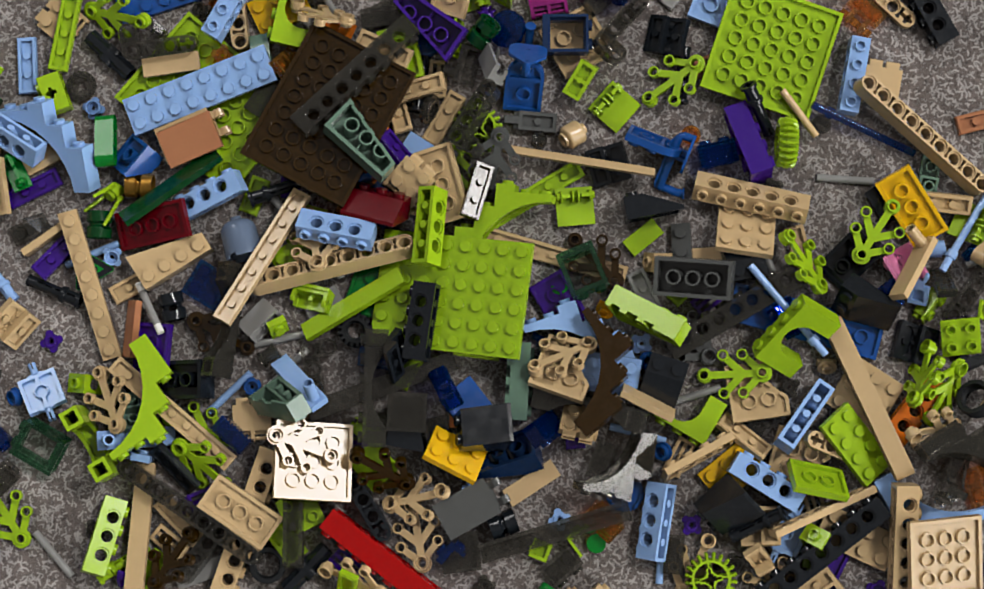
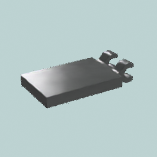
[432,476,511,541]

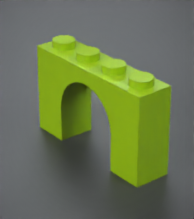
[267,0,309,50]
[752,293,841,378]
[638,395,727,446]
[58,405,123,483]

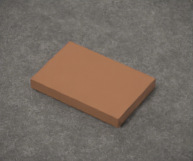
[156,111,224,169]

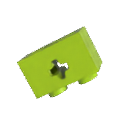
[35,71,74,115]

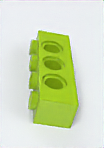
[411,186,448,267]
[80,495,130,578]

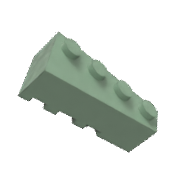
[323,98,396,184]
[505,342,535,421]

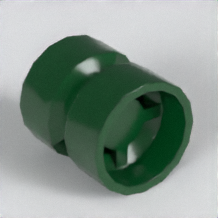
[466,14,501,50]
[86,210,113,240]

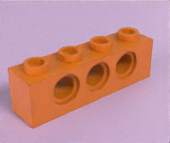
[890,378,943,446]

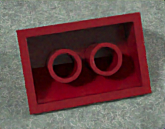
[340,183,412,227]

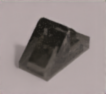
[8,213,51,247]

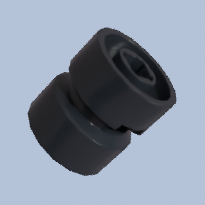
[157,291,188,323]
[487,508,520,541]

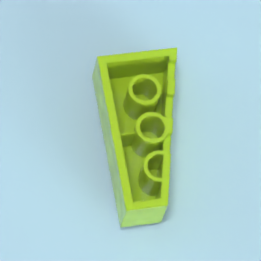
[604,284,691,347]

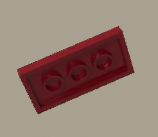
[114,198,193,251]

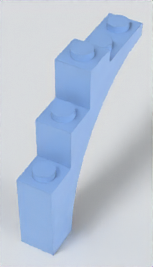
[0,96,101,193]
[523,298,641,376]
[871,472,984,523]

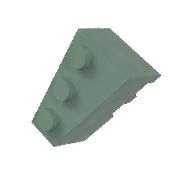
[248,375,312,422]

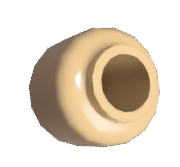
[558,120,587,149]

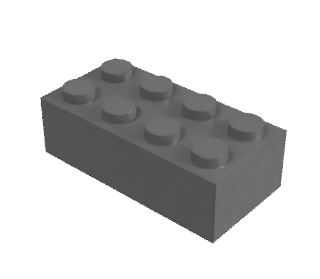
[652,255,736,301]

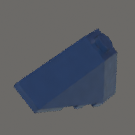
[477,426,544,479]

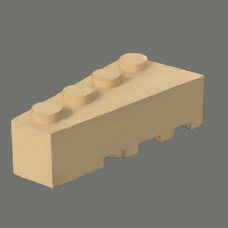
[126,232,214,292]

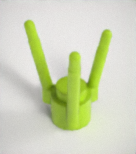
[83,182,124,226]

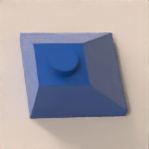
[114,133,163,177]

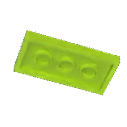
[818,402,888,487]

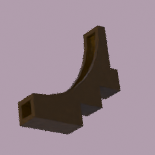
[574,307,633,438]

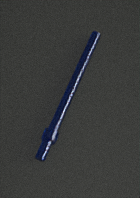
[811,101,916,157]

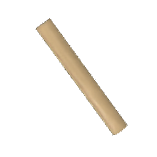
[779,88,819,138]

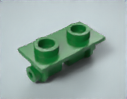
[4,153,33,193]

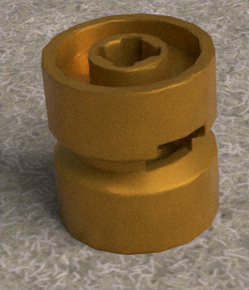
[124,174,156,198]

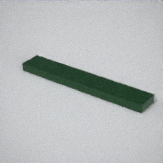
[118,150,223,226]

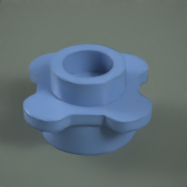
[82,97,105,120]

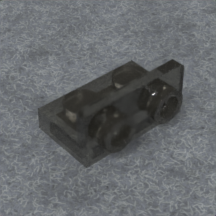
[539,545,584,589]

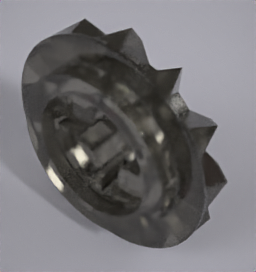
[66,71,97,102]
[419,94,439,125]

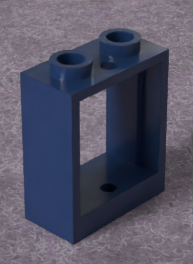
[542,14,592,56]

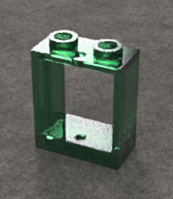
[555,240,611,301]
[9,416,72,476]

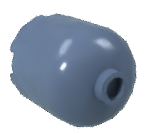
[221,216,260,263]

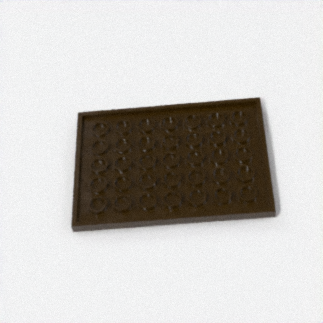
[240,22,416,208]

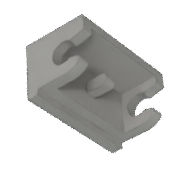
[478,43,508,86]
[236,297,281,344]

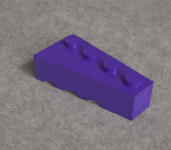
[393,0,469,63]
[723,100,775,184]

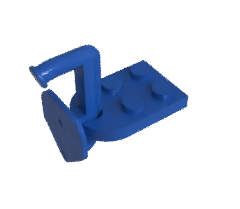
[503,22,547,112]
[624,124,697,199]

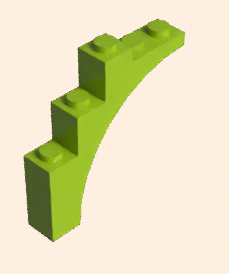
[454,180,556,239]
[109,334,173,462]

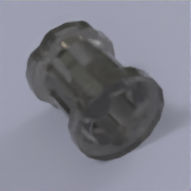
[257,343,282,368]

